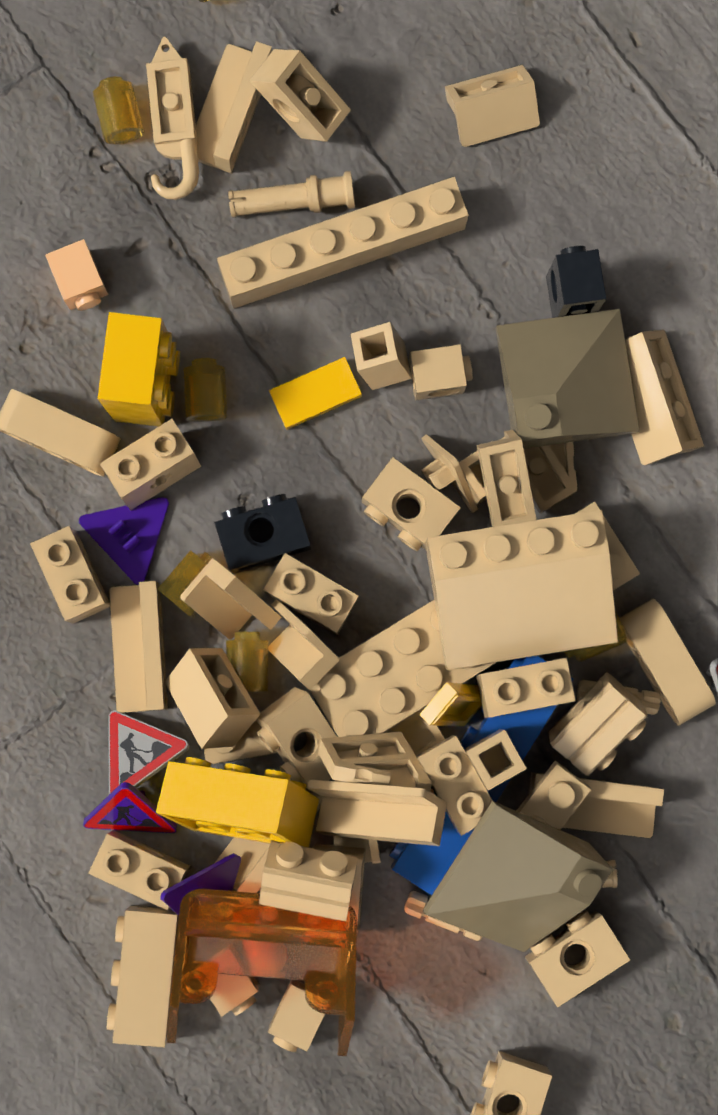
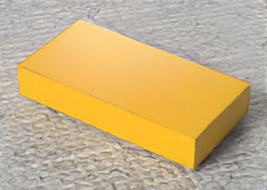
[269,357,362,430]
[419,682,482,726]

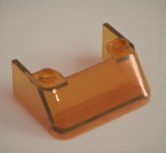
[166,889,357,1056]

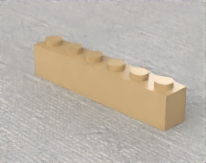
[217,177,469,309]

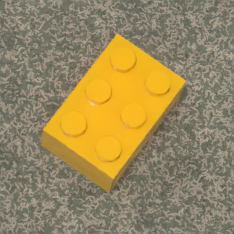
[97,312,180,427]
[156,757,319,847]

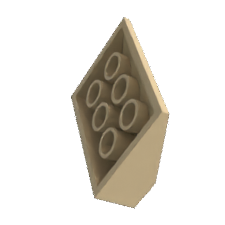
[425,510,618,670]

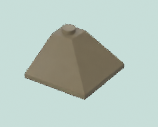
[495,309,639,448]
[423,801,613,952]

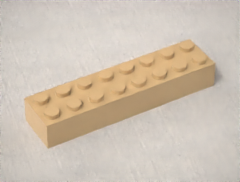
[310,502,640,737]

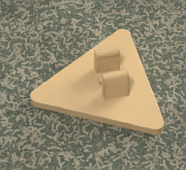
[421,434,478,513]

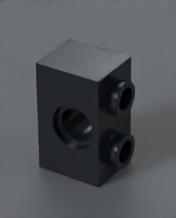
[546,246,606,318]
[214,494,311,574]

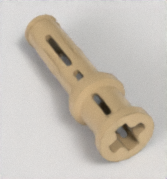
[228,171,355,218]

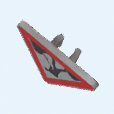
[108,710,189,794]

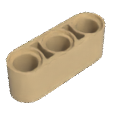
[0,389,121,477]
[617,599,716,726]

